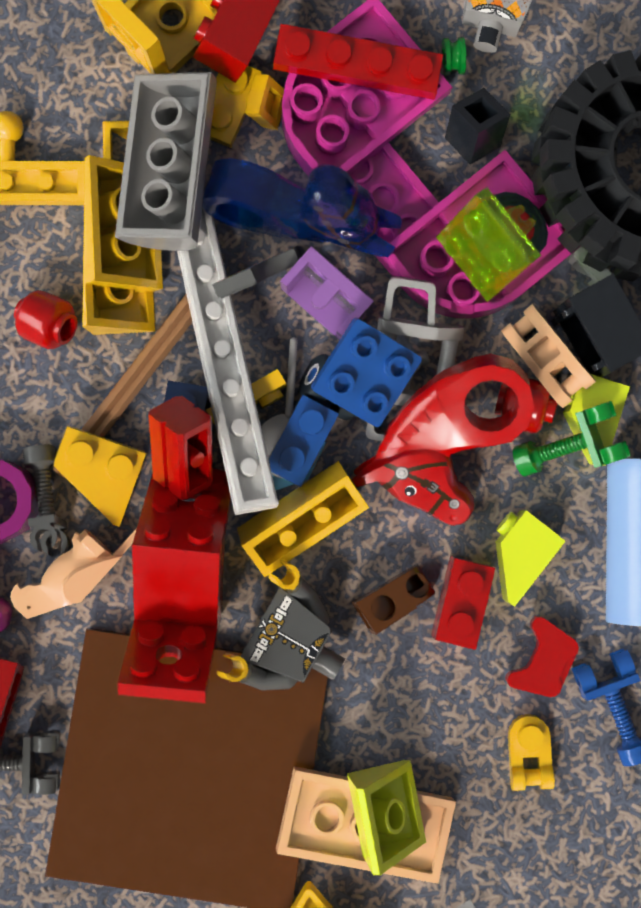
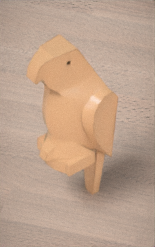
[11,528,137,619]

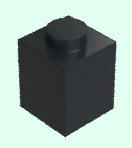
[445,88,510,165]

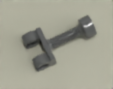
[22,444,71,556]
[0,732,59,795]

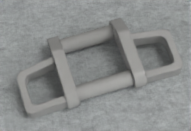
[366,276,465,441]

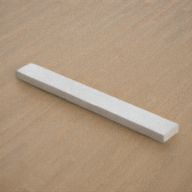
[177,198,279,515]

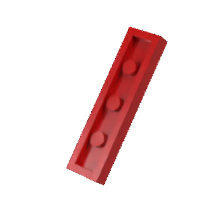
[273,24,443,100]

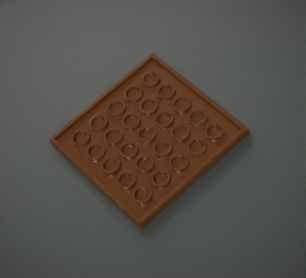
[45,628,328,908]

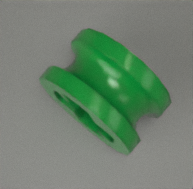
[442,37,466,76]

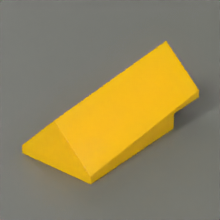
[82,155,163,335]

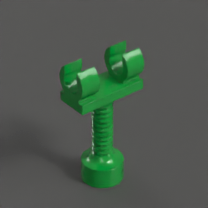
[513,401,631,477]

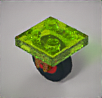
[436,187,548,302]

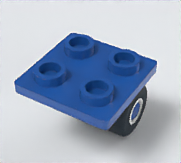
[299,317,422,427]

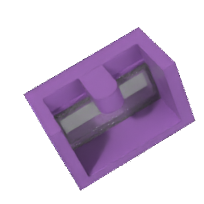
[280,246,374,340]

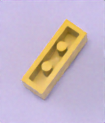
[237,461,369,577]

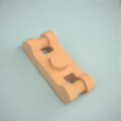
[501,304,596,408]

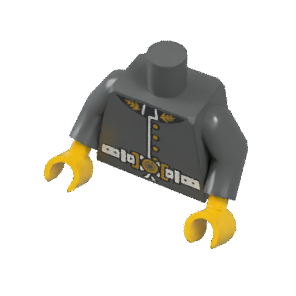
[217,560,345,691]

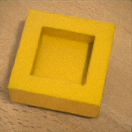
[245,74,284,130]

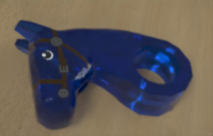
[202,158,402,257]

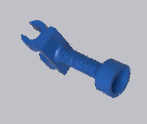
[572,648,641,766]

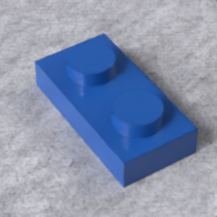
[269,395,339,487]

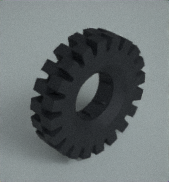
[531,50,641,282]

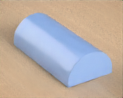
[606,459,641,626]

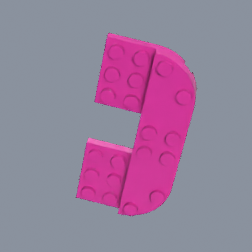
[282,0,581,319]

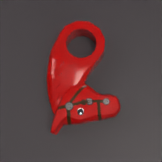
[351,353,535,526]

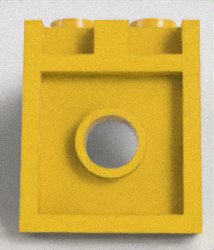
[92,0,216,74]

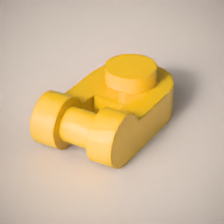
[508,714,555,791]

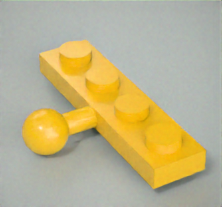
[0,111,85,205]

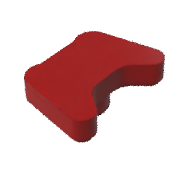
[505,616,579,697]

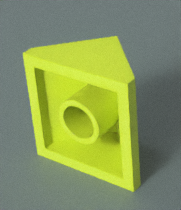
[347,760,426,876]

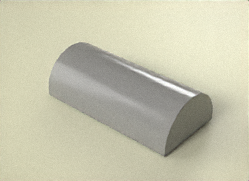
[115,72,217,251]

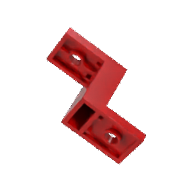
[118,469,232,703]

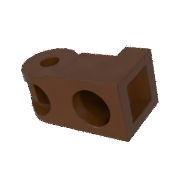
[351,564,435,635]

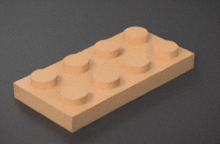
[276,766,456,884]

